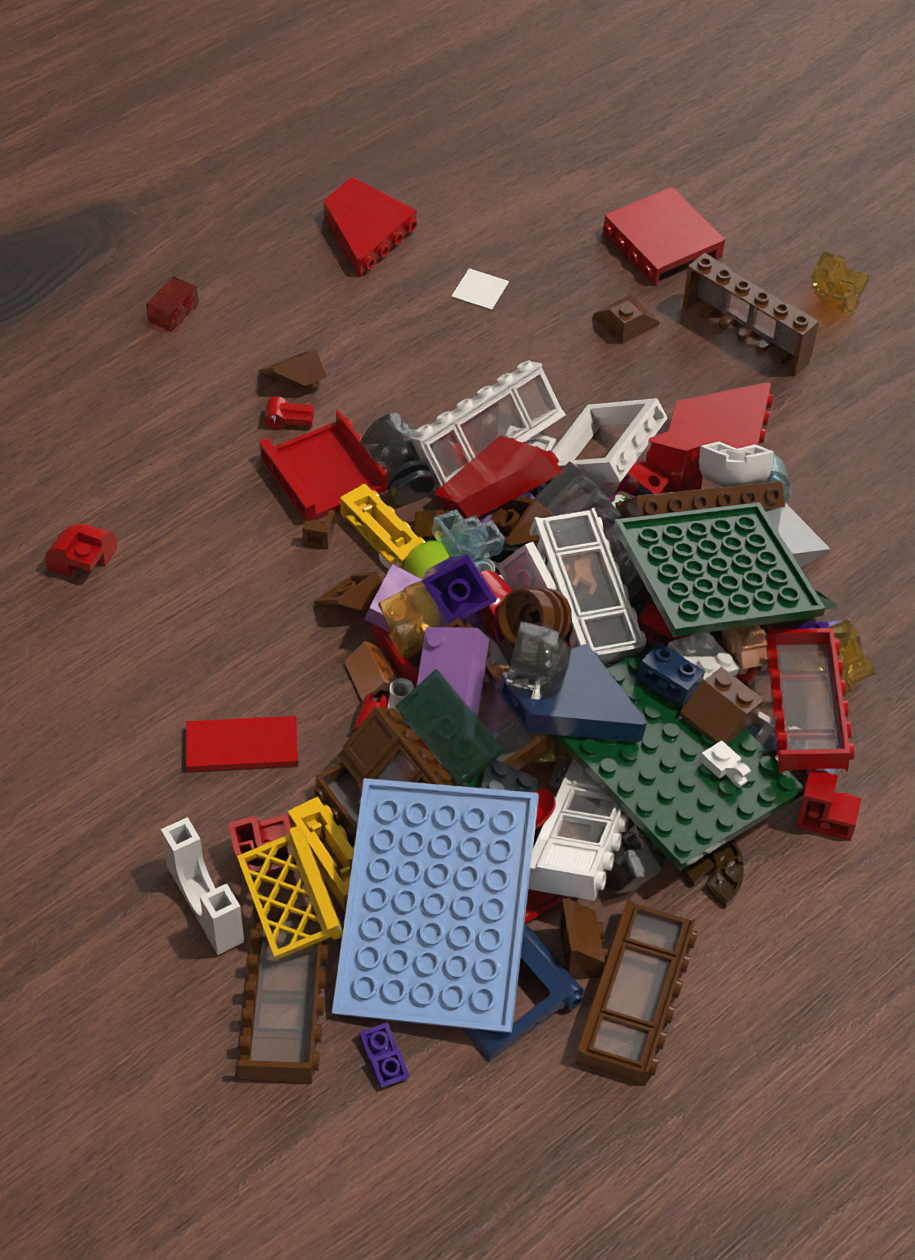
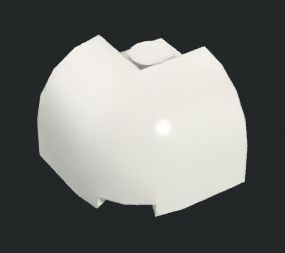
[699,442,774,487]

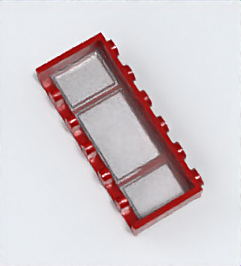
[766,628,855,773]

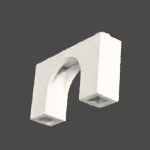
[161,817,244,955]

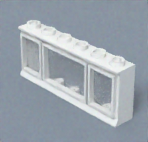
[410,360,566,490]
[529,508,646,664]

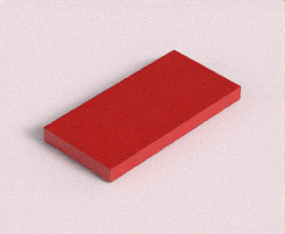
[186,716,299,772]

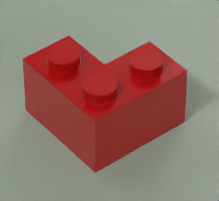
[796,769,862,841]

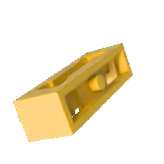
[340,484,425,570]
[288,797,355,911]

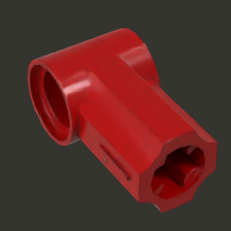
[264,396,314,430]

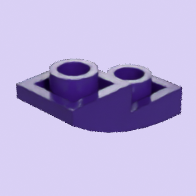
[358,1022,410,1088]

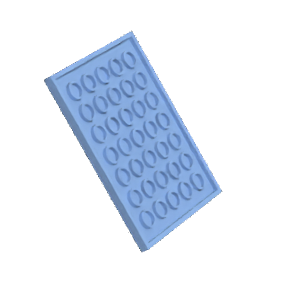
[332,778,539,1033]

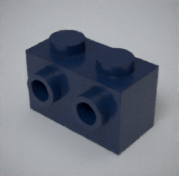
[636,642,705,708]

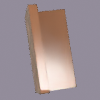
[345,641,398,701]

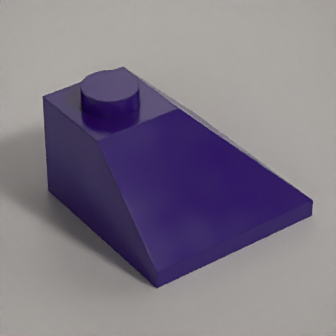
[422,554,497,623]

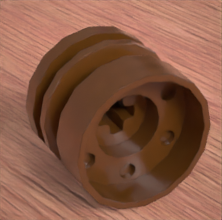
[498,588,572,646]

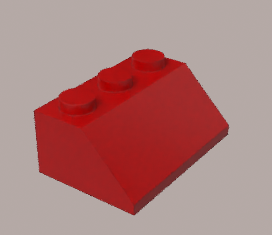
[646,422,709,493]

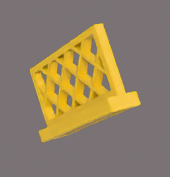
[237,825,343,960]

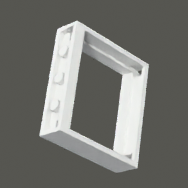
[552,398,668,485]

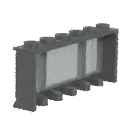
[535,461,645,608]

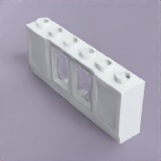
[528,759,629,901]

